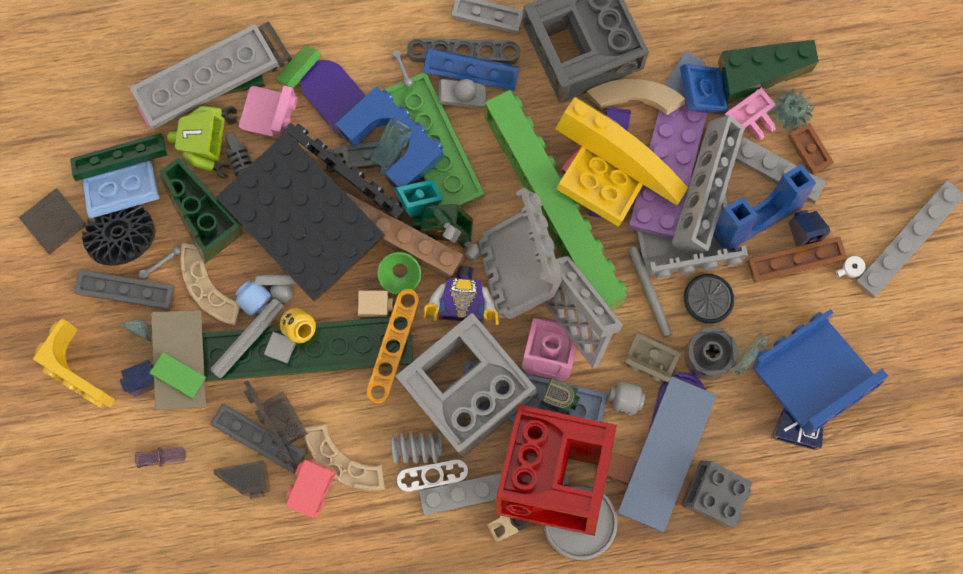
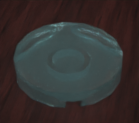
[730,333,769,375]

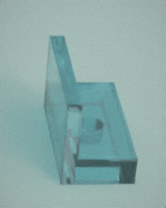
[371,118,413,176]

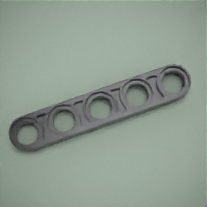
[407,38,520,65]

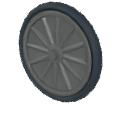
[684,274,734,323]

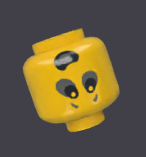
[280,308,316,343]

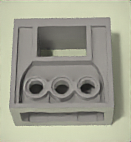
[396,313,538,457]

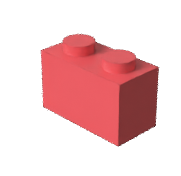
[286,458,337,518]

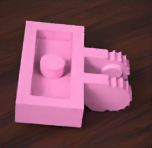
[723,87,776,141]

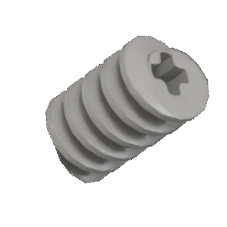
[392,432,442,464]

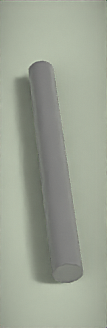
[628,246,672,338]

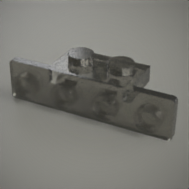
[244,380,308,469]

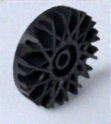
[81,205,156,266]

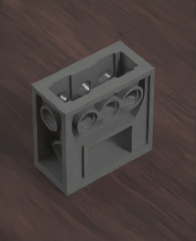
[522,0,649,103]

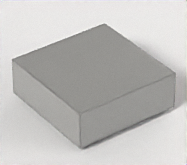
[264,332,296,364]

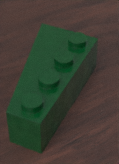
[718,39,819,104]
[160,157,242,264]

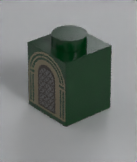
[541,378,580,415]

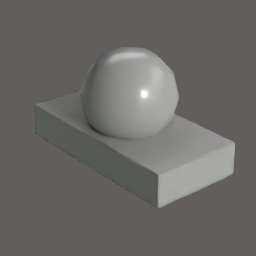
[439,79,486,109]
[255,275,297,304]

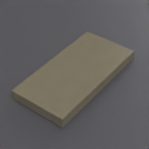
[151,310,206,411]

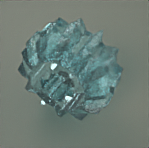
[773,89,814,130]

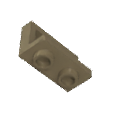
[624,331,682,382]

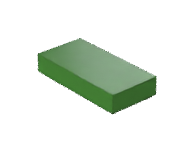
[275,45,321,88]
[150,352,206,400]

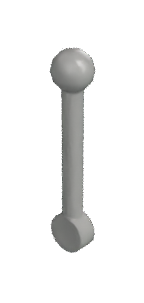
[392,50,413,87]
[139,246,181,280]

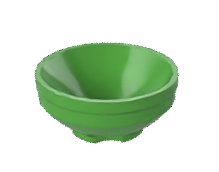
[377,251,421,295]

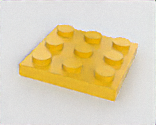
[556,146,643,227]

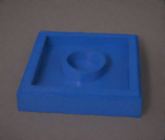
[680,64,728,114]

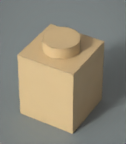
[358,291,393,319]

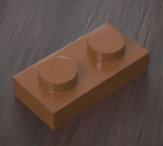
[788,123,834,175]

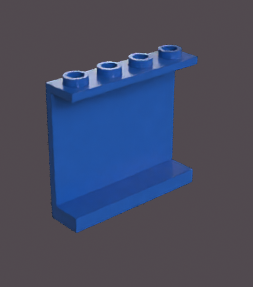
[752,309,888,436]

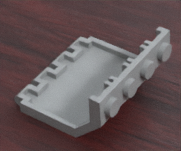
[477,188,562,319]
[631,195,748,279]

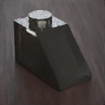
[213,460,271,499]

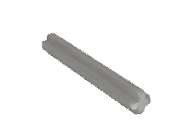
[211,299,284,378]

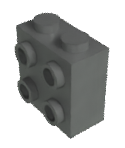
[682,461,752,528]

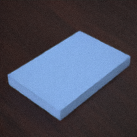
[82,160,160,218]

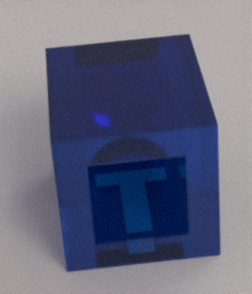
[120,360,154,397]

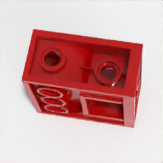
[496,405,617,536]

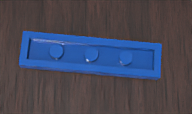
[423,47,519,91]

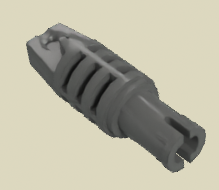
[225,133,253,177]

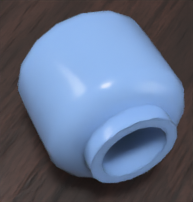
[235,280,271,316]

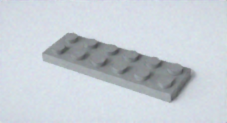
[130,24,278,130]

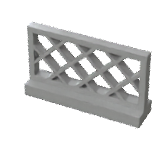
[543,256,623,368]

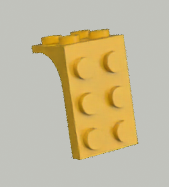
[33,318,116,408]

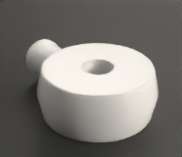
[835,256,865,278]

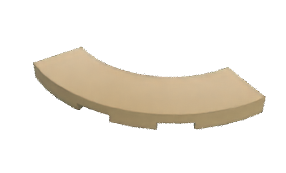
[587,79,685,115]
[180,242,241,327]
[302,424,385,491]

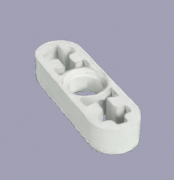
[397,460,468,492]

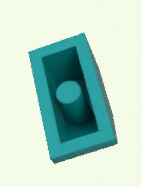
[394,179,443,218]

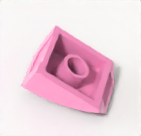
[521,317,580,381]

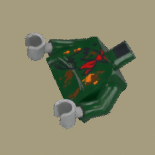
[413,204,481,261]

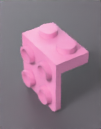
[239,86,297,139]

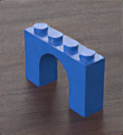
[335,86,443,188]
[713,164,816,251]

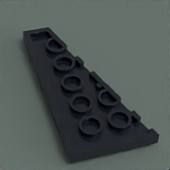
[285,123,404,220]

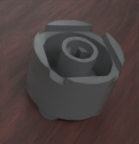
[684,327,738,380]

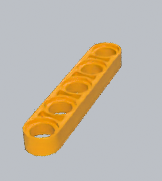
[367,289,419,405]

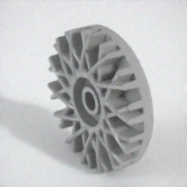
[543,485,618,560]

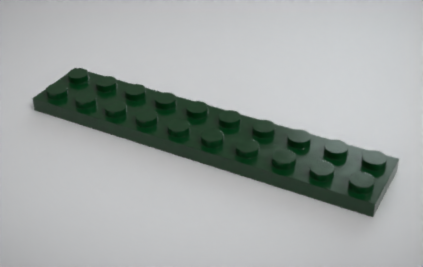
[202,317,413,382]

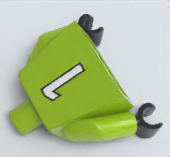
[167,106,237,178]

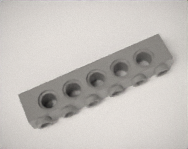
[672,115,745,255]

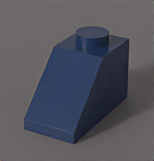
[789,210,831,247]

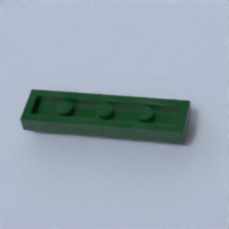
[70,133,167,181]

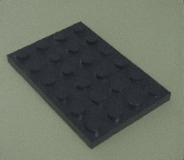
[216,131,385,302]

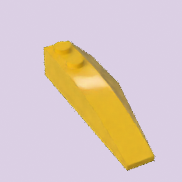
[555,97,688,205]

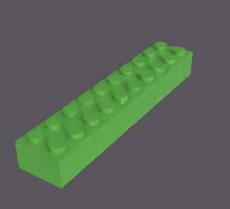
[485,90,627,311]

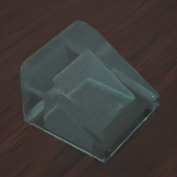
[121,320,151,342]

